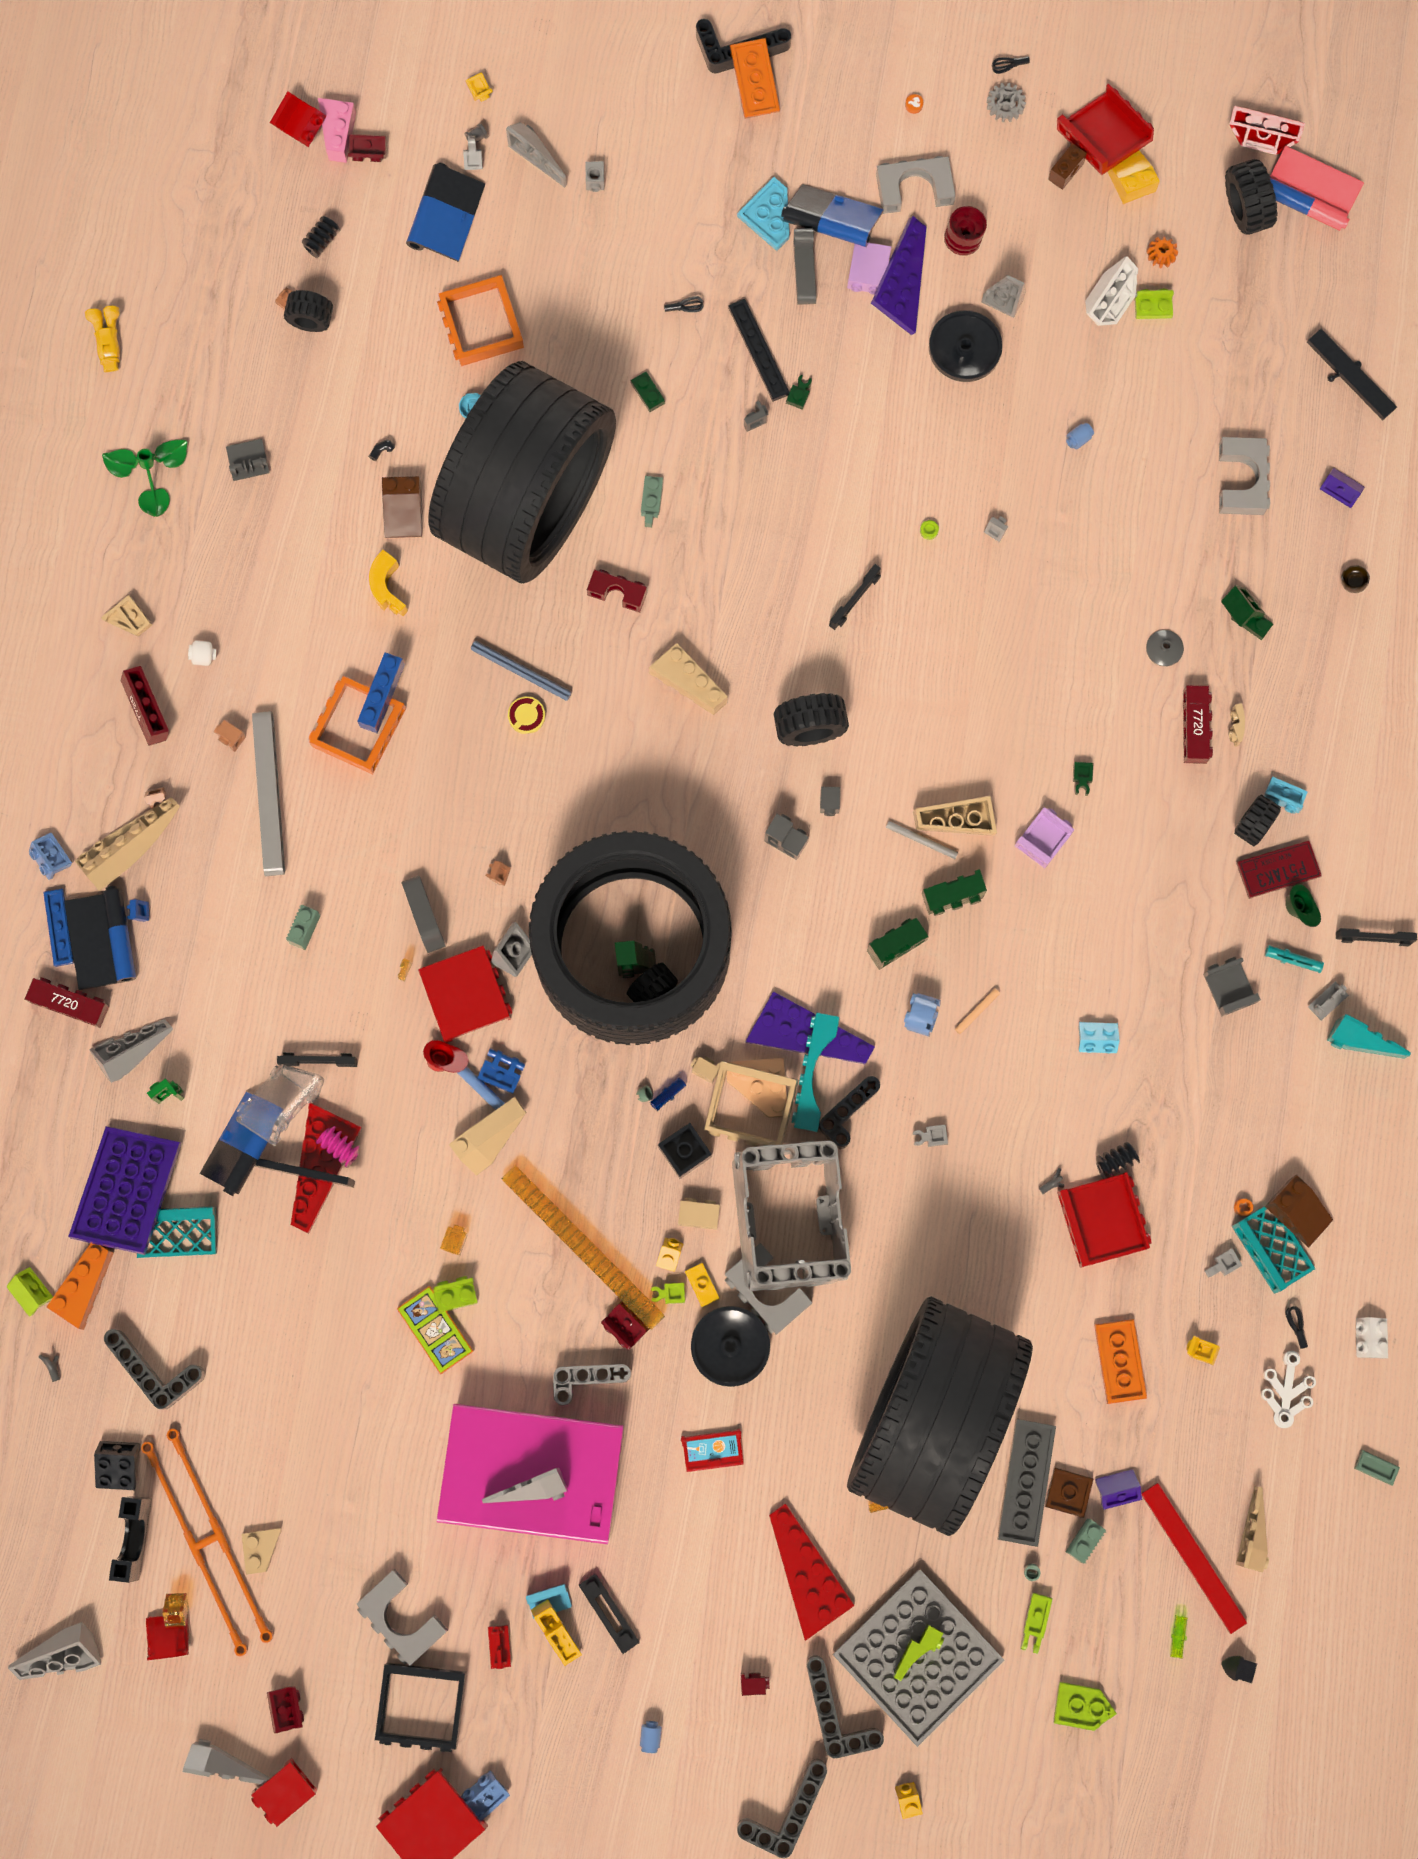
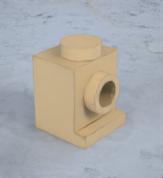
[691,1056,720,1084]

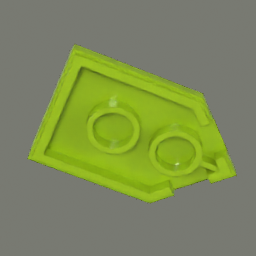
[1054,1682,1117,1731]

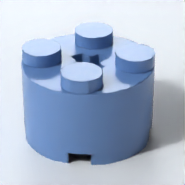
[904,993,941,1037]

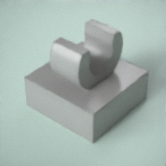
[984,516,1008,542]

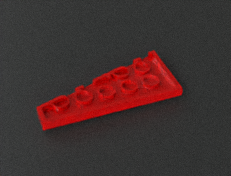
[290,1102,362,1234]
[769,1504,854,1641]

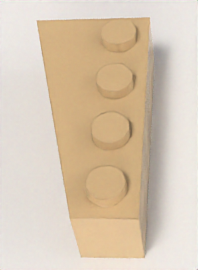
[649,643,728,715]
[913,796,997,836]

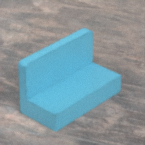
[526,1583,572,1619]

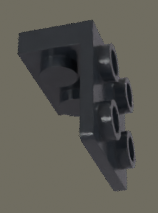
[94,1441,140,1490]

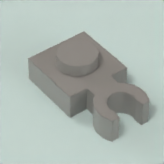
[913,1125,948,1147]

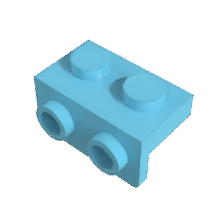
[1264,777,1308,814]
[1078,1022,1120,1054]

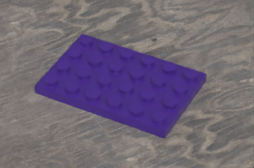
[68,1126,181,1255]

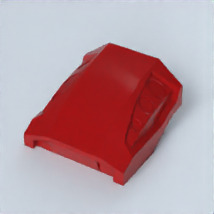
[146,1612,189,1660]

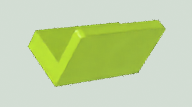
[7,1267,53,1317]

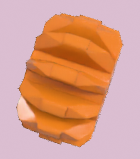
[1147,236,1178,269]

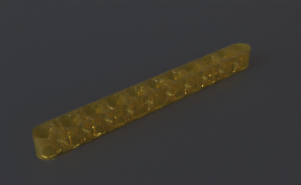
[501,1165,665,1330]

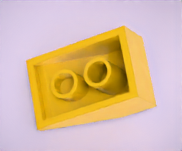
[1108,150,1160,204]

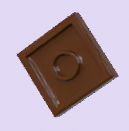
[1045,1468,1094,1518]

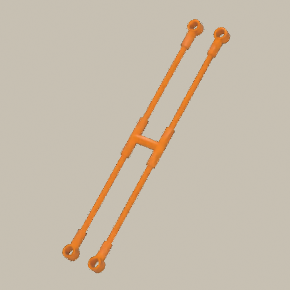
[141,1429,273,1656]

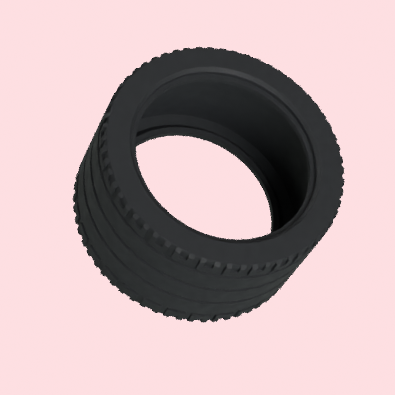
[428,361,616,584]
[529,831,732,1045]
[847,1296,1033,1536]

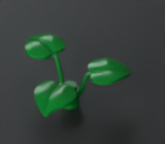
[102,440,187,517]

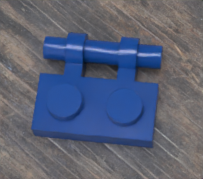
[477,1048,525,1094]

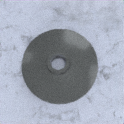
[1146,630,1184,666]

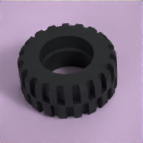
[1225,159,1278,235]
[773,693,849,747]

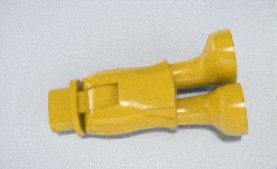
[85,306,120,372]

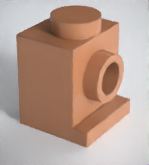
[214,720,246,752]

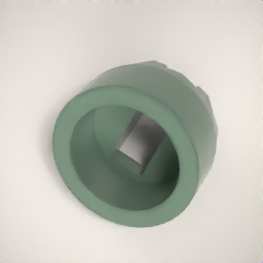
[636,1085,653,1102]
[1024,1564,1041,1581]

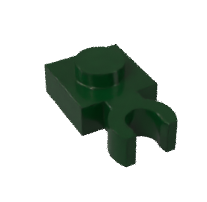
[786,375,812,410]
[1073,762,1094,796]

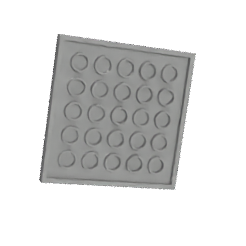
[832,1569,1004,1747]

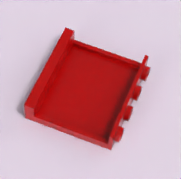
[1057,83,1154,175]
[418,945,512,1043]
[1057,1172,1152,1268]
[376,1768,488,1859]

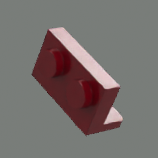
[348,135,386,162]
[601,1301,649,1350]
[267,1686,304,1734]

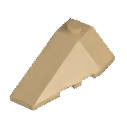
[1236,1486,1269,1573]

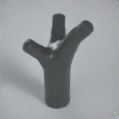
[1039,1168,1064,1194]
[39,1355,60,1382]

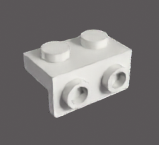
[1356,1317,1388,1359]

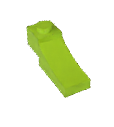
[893,1624,944,1681]

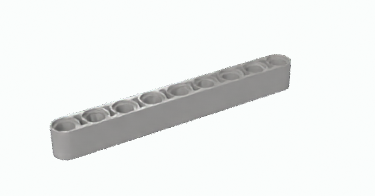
[252,711,285,877]

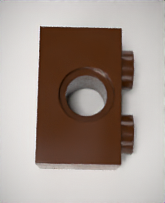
[1048,143,1087,190]

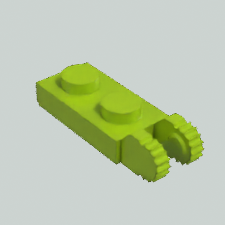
[1021,1593,1053,1654]

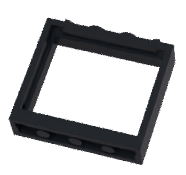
[375,1663,467,1752]

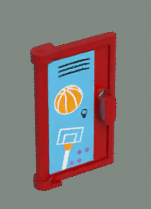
[680,1429,744,1472]

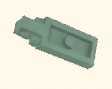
[641,476,663,528]

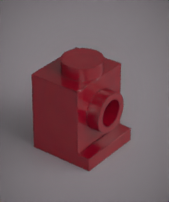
[740,1673,770,1696]

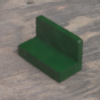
[1221,585,1265,627]

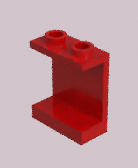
[270,91,327,147]
[251,1758,317,1827]

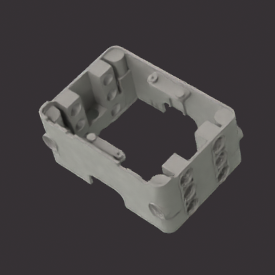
[732,1141,851,1291]

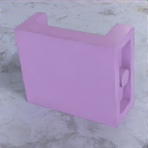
[847,243,891,295]
[1015,807,1074,869]

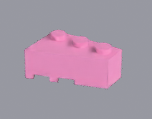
[318,98,356,163]

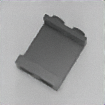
[1203,957,1261,1017]

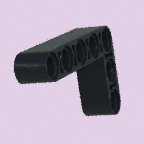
[696,19,791,74]

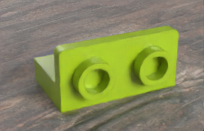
[1134,288,1174,319]
[433,1276,478,1313]

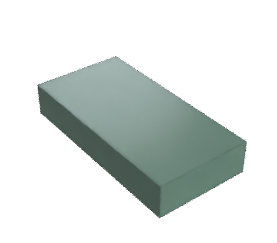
[1354,1450,1400,1486]

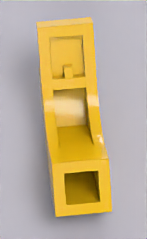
[369,550,408,616]

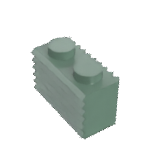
[286,905,321,950]
[1065,1518,1106,1564]

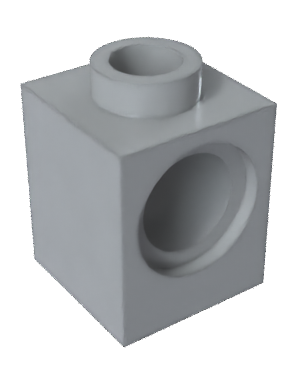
[585,161,604,192]

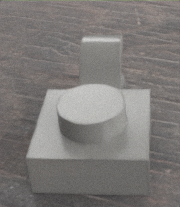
[463,136,483,170]
[1205,1249,1242,1278]

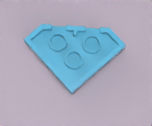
[737,177,789,251]

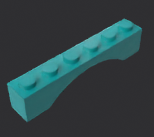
[791,1012,840,1132]

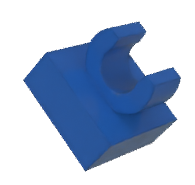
[127,899,149,922]

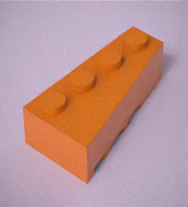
[47,1243,114,1330]

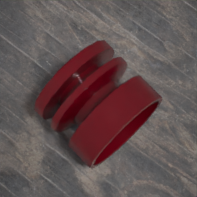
[944,206,987,256]

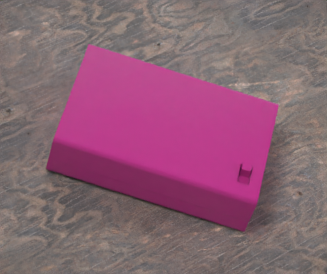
[437,1404,624,1545]

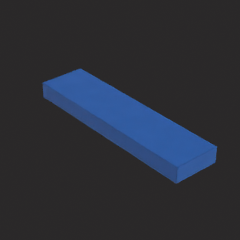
[43,889,74,967]

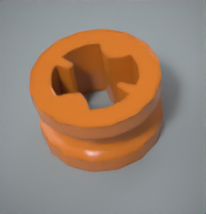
[1234,1199,1253,1216]

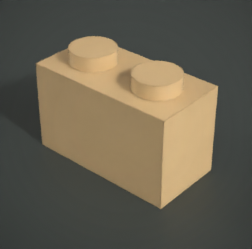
[678,1198,720,1230]

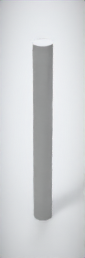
[886,821,958,859]

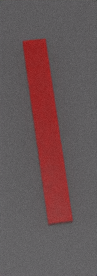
[1141,1483,1247,1634]

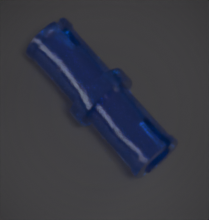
[649,1077,686,1112]

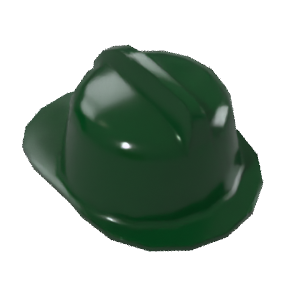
[1285,884,1321,927]

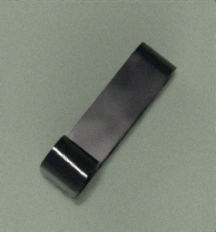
[819,1076,880,1149]

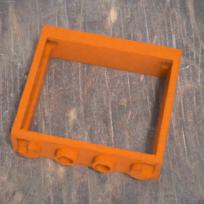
[437,275,524,366]
[309,676,406,775]

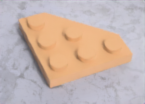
[726,1058,787,1118]

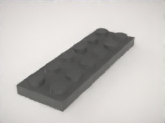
[997,1419,1056,1547]

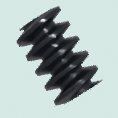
[302,216,341,258]
[1096,1142,1140,1180]

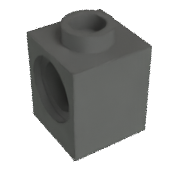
[820,787,840,816]

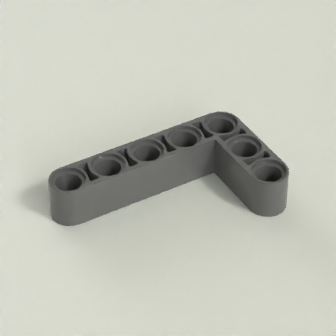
[104,1329,205,1409]
[806,1655,884,1759]
[737,1759,827,1859]

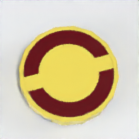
[508,696,545,734]

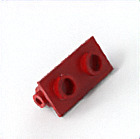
[488,1625,511,1669]

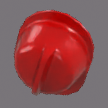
[423,1040,469,1073]

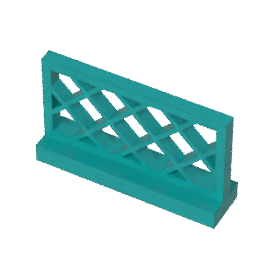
[137,1206,217,1258]
[1232,1206,1316,1294]

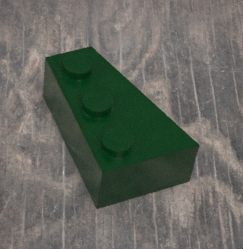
[922,869,987,916]
[867,918,929,970]
[615,941,656,978]

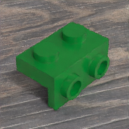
[147,1078,184,1104]

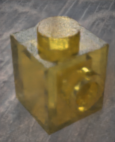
[162,1593,189,1626]

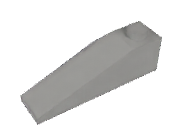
[506,122,567,188]
[981,275,1026,318]
[89,1019,173,1083]
[482,1468,568,1503]
[8,1622,101,1680]
[182,1739,270,1784]

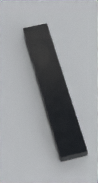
[728,299,790,402]
[1307,329,1397,421]
[254,1158,355,1188]

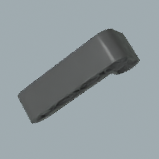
[793,228,816,305]
[401,875,446,953]

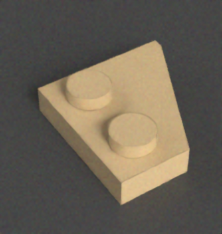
[101,595,152,637]
[241,1528,281,1575]

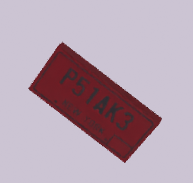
[1236,841,1322,899]

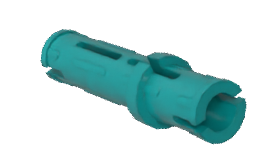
[1264,945,1324,973]

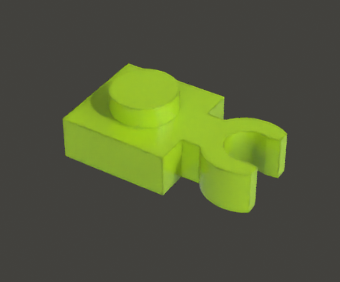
[651,1283,685,1304]

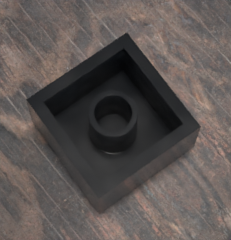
[658,1123,712,1179]

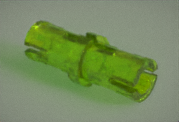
[1170,1615,1188,1659]

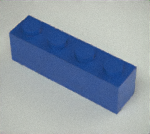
[357,652,405,734]

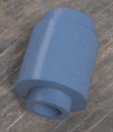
[1066,423,1094,449]
[640,1721,662,1753]

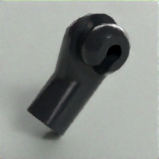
[368,439,395,461]

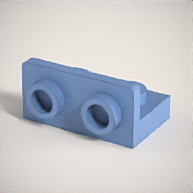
[29,833,72,880]
[461,1771,510,1821]

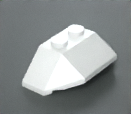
[1085,256,1138,326]

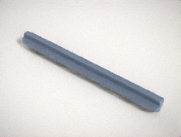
[471,641,571,701]

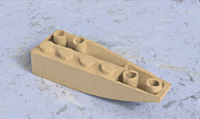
[75,797,180,891]

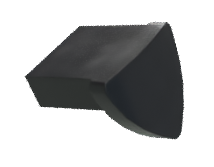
[1221,1656,1257,1683]

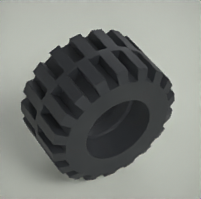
[284,290,333,332]
[1234,794,1281,847]
[626,962,678,1002]

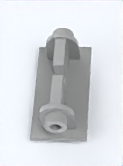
[1308,981,1349,1021]

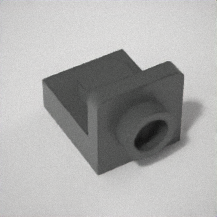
[744,401,768,432]

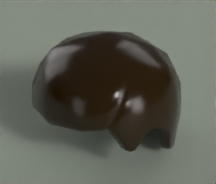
[1341,565,1370,593]

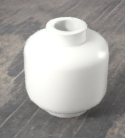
[188,641,216,666]

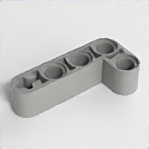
[553,1364,631,1405]

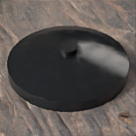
[928,310,1002,382]
[691,1306,770,1387]

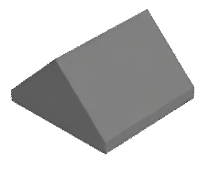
[491,922,532,977]

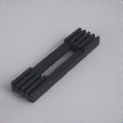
[829,564,881,630]
[1336,928,1417,947]
[277,1052,357,1067]
[579,1573,640,1654]

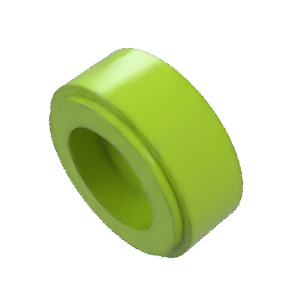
[920,520,939,540]

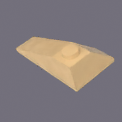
[449,1097,527,1176]

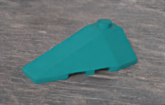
[1327,1014,1411,1059]

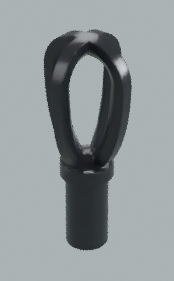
[991,56,1030,74]
[664,296,704,312]
[1285,1306,1308,1349]

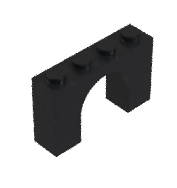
[109,1496,152,1583]

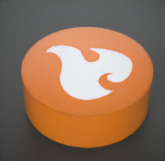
[905,94,924,114]

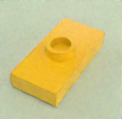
[685,1263,720,1307]

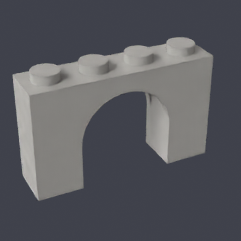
[876,156,955,214]
[1219,437,1270,515]
[724,1243,812,1335]
[357,1569,448,1666]

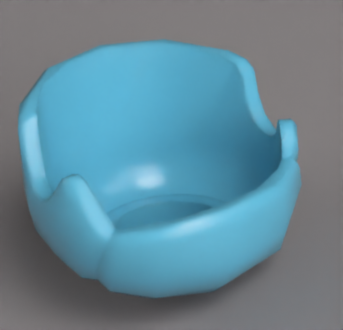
[459,393,481,419]

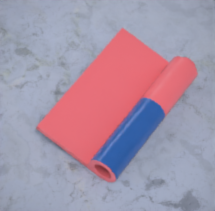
[1270,146,1364,231]

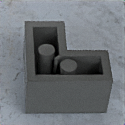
[764,814,809,860]

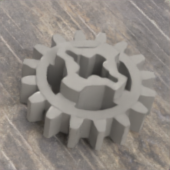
[986,83,1026,122]

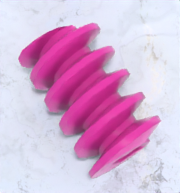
[316,1126,360,1168]

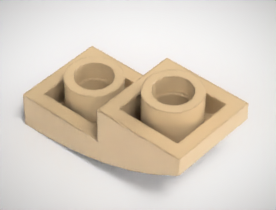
[1228,703,1245,747]

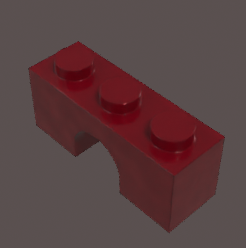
[587,569,647,613]

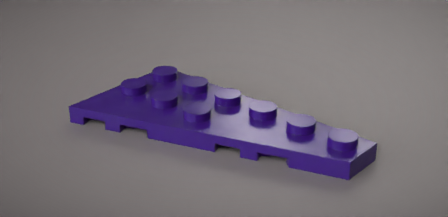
[871,216,927,335]
[745,992,875,1065]

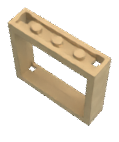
[704,1061,798,1146]

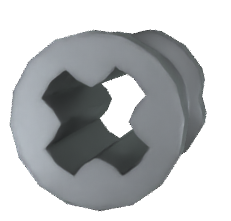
[464,123,488,143]

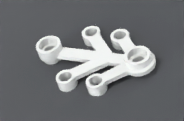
[1261,1351,1316,1428]

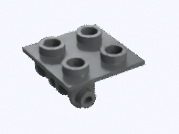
[226,439,269,481]

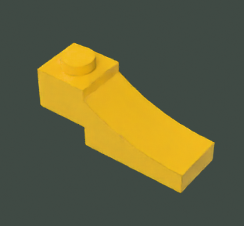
[531,1599,582,1666]

